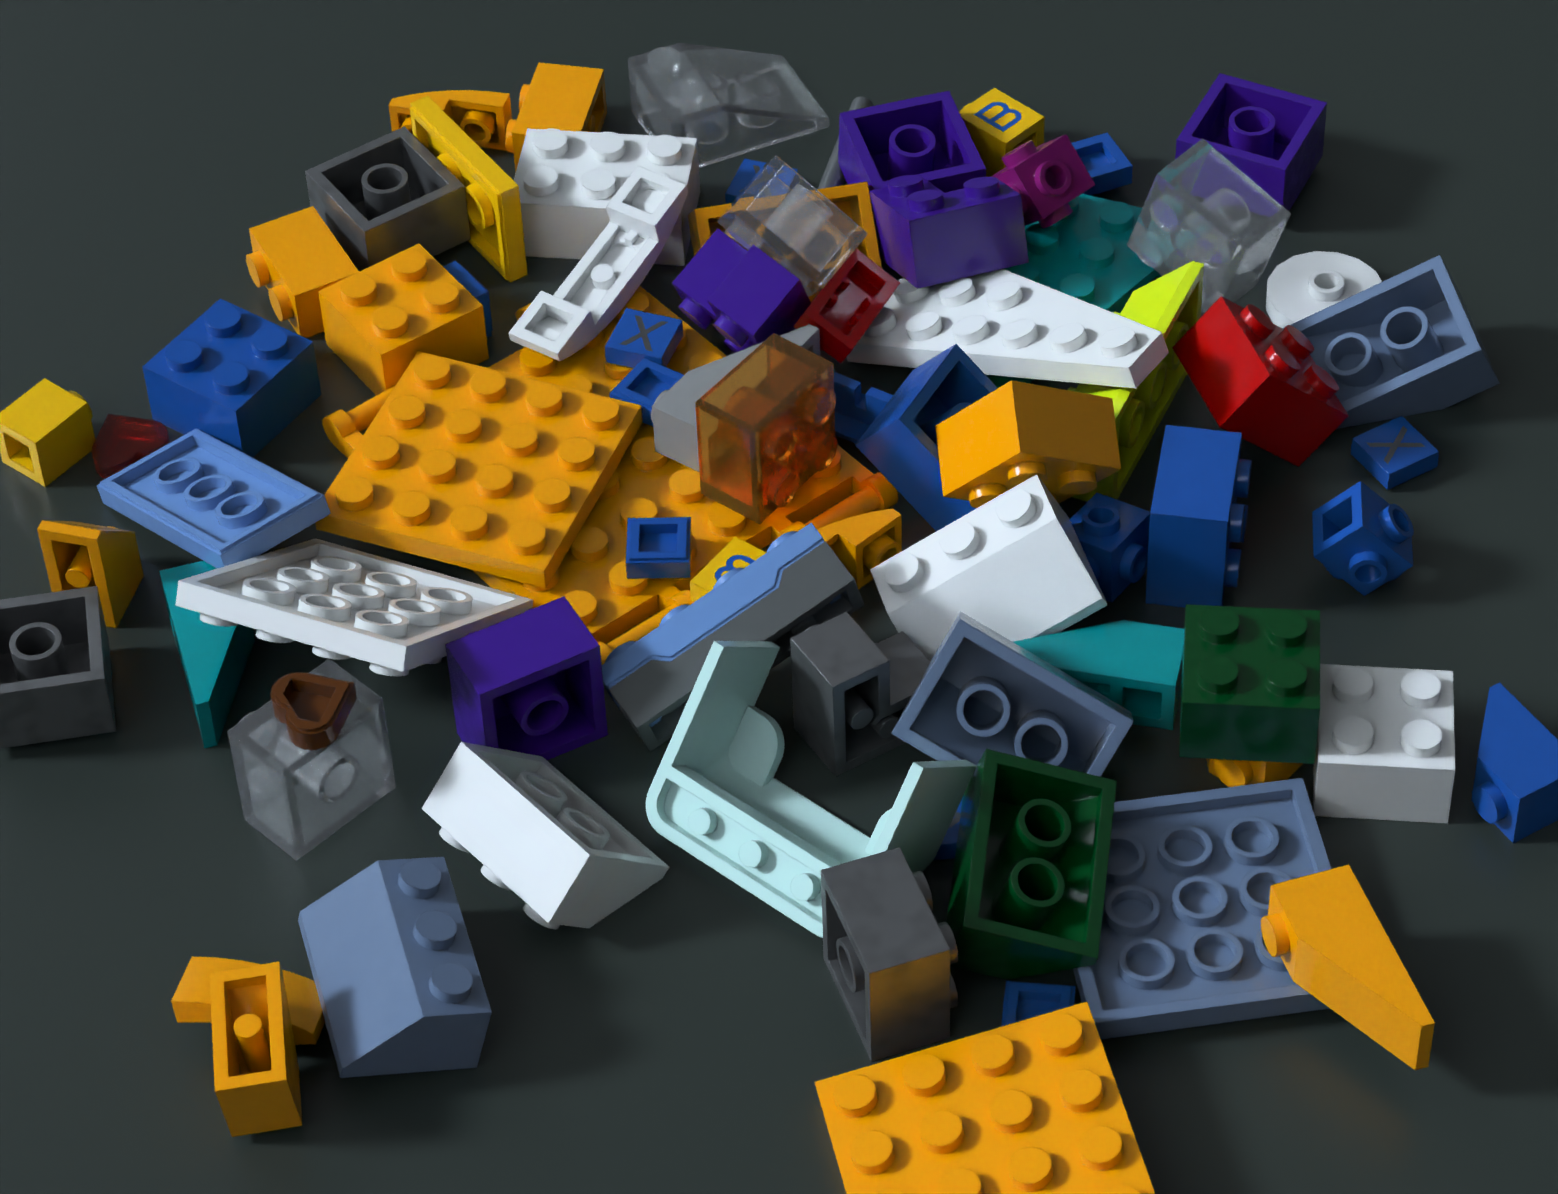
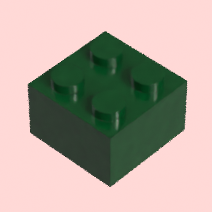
[1179,604,1320,764]

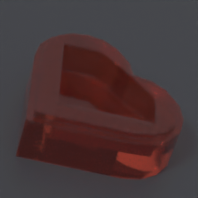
[91,414,170,478]

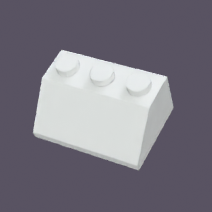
[870,474,1108,662]
[422,742,669,930]

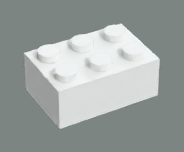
[514,128,700,266]

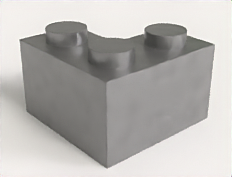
[790,612,930,777]

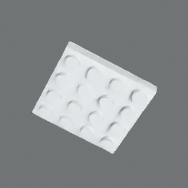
[175,538,533,677]

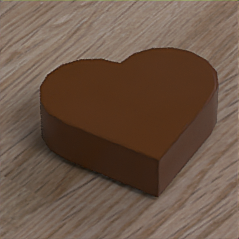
[270,672,357,750]

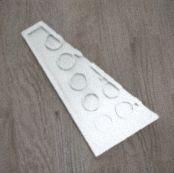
[846,269,1169,389]

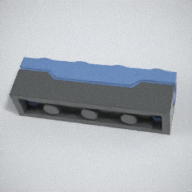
[602,523,864,752]

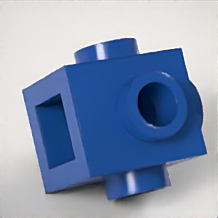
[1312,481,1414,596]
[1070,493,1150,603]

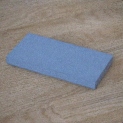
[96,429,331,568]

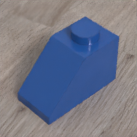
[1471,682,1558,843]

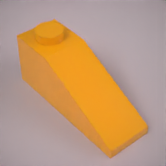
[1261,864,1435,1071]

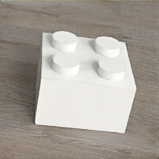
[1313,664,1455,824]

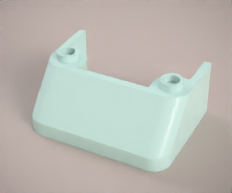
[646,641,977,938]

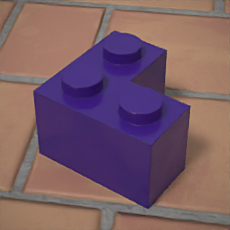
[869,175,1029,289]
[672,228,811,353]

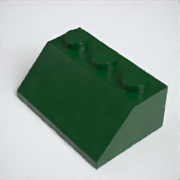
[947,749,1117,980]

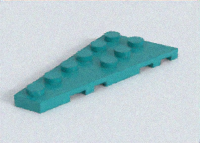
[986,194,1208,388]

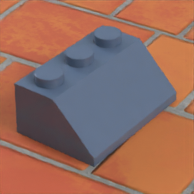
[891,611,1134,777]
[298,857,492,1078]

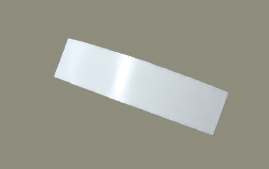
[508,165,688,361]

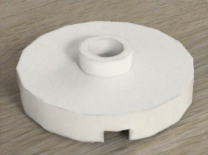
[1266,251,1382,328]

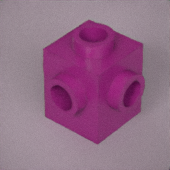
[991,134,1095,229]

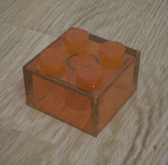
[695,333,838,524]

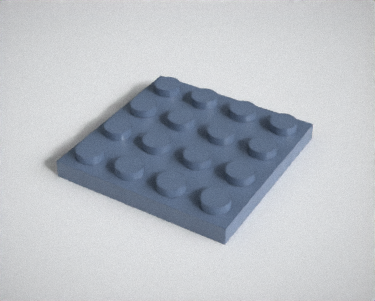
[1073,778,1331,1039]

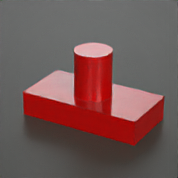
[793,246,900,364]

